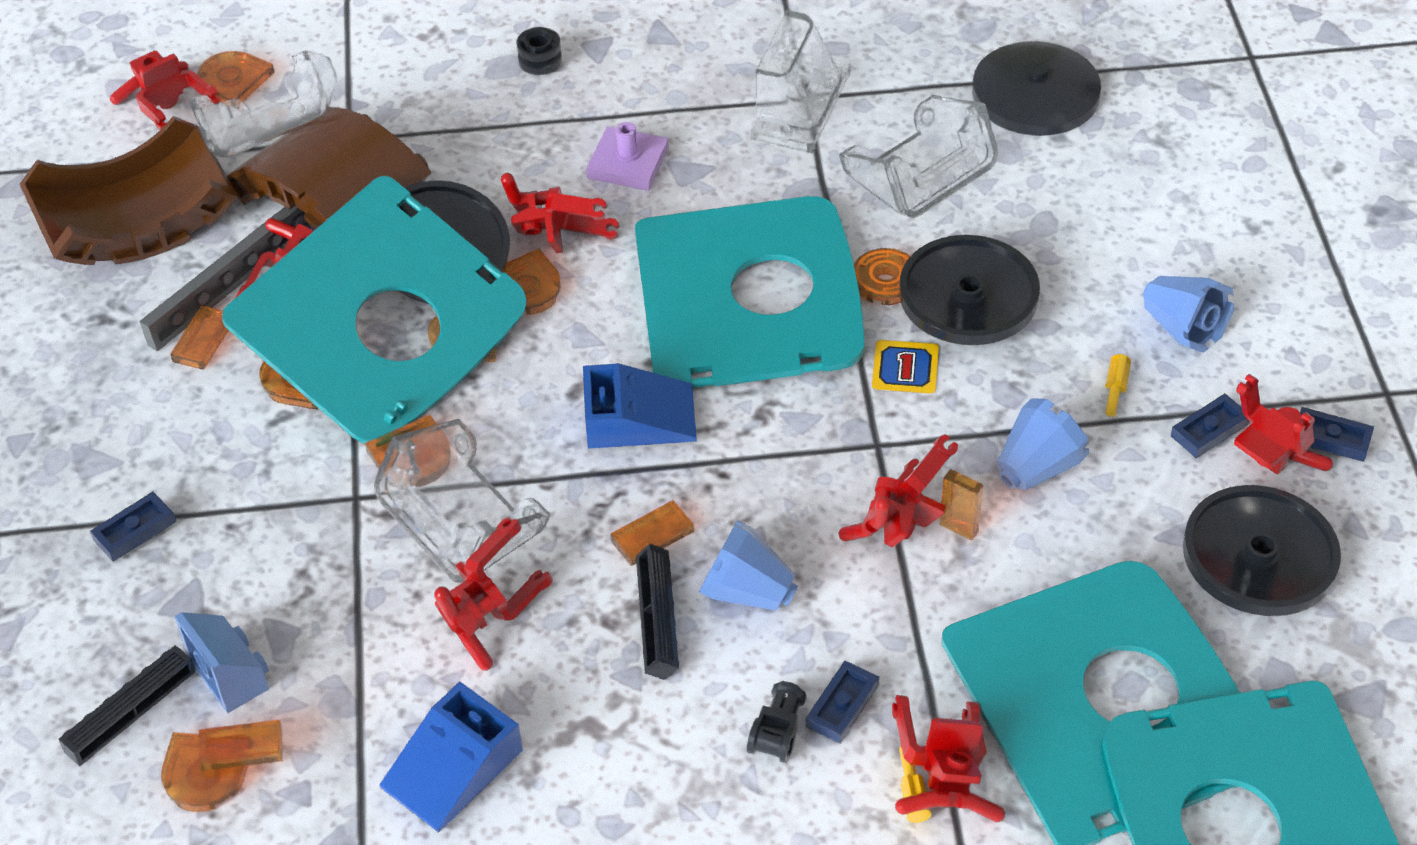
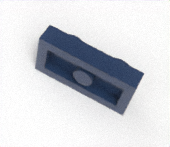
[1170,393,1249,458]
[1300,407,1375,462]
[90,491,176,562]
[805,660,880,744]

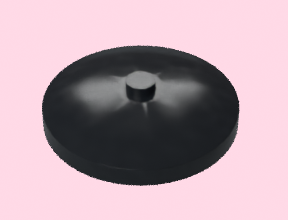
[972,41,1101,136]
[399,180,510,304]
[899,235,1040,345]
[1183,485,1341,616]

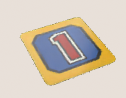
[872,340,939,394]

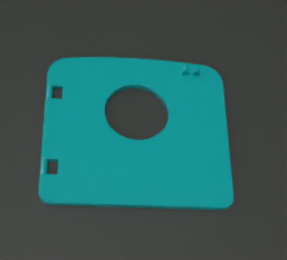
[222,176,526,445]
[635,196,865,390]
[941,561,1240,845]
[1102,681,1399,845]

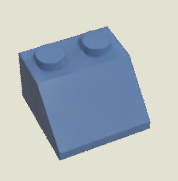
[174,612,269,713]

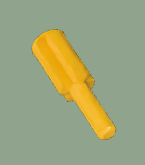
[1105,354,1131,417]
[899,747,932,823]

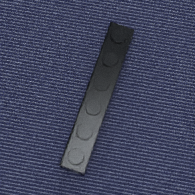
[636,543,679,680]
[58,645,196,767]

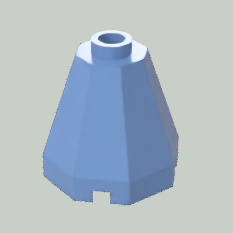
[1143,276,1234,353]
[997,398,1089,490]
[699,520,798,610]

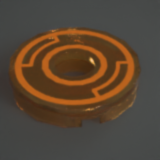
[853,248,910,305]

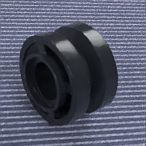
[516,27,562,75]

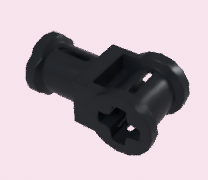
[747,681,807,763]

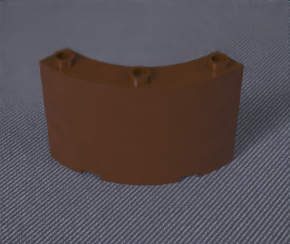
[227,107,432,229]
[19,116,238,265]

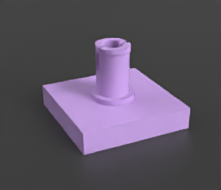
[586,122,669,191]

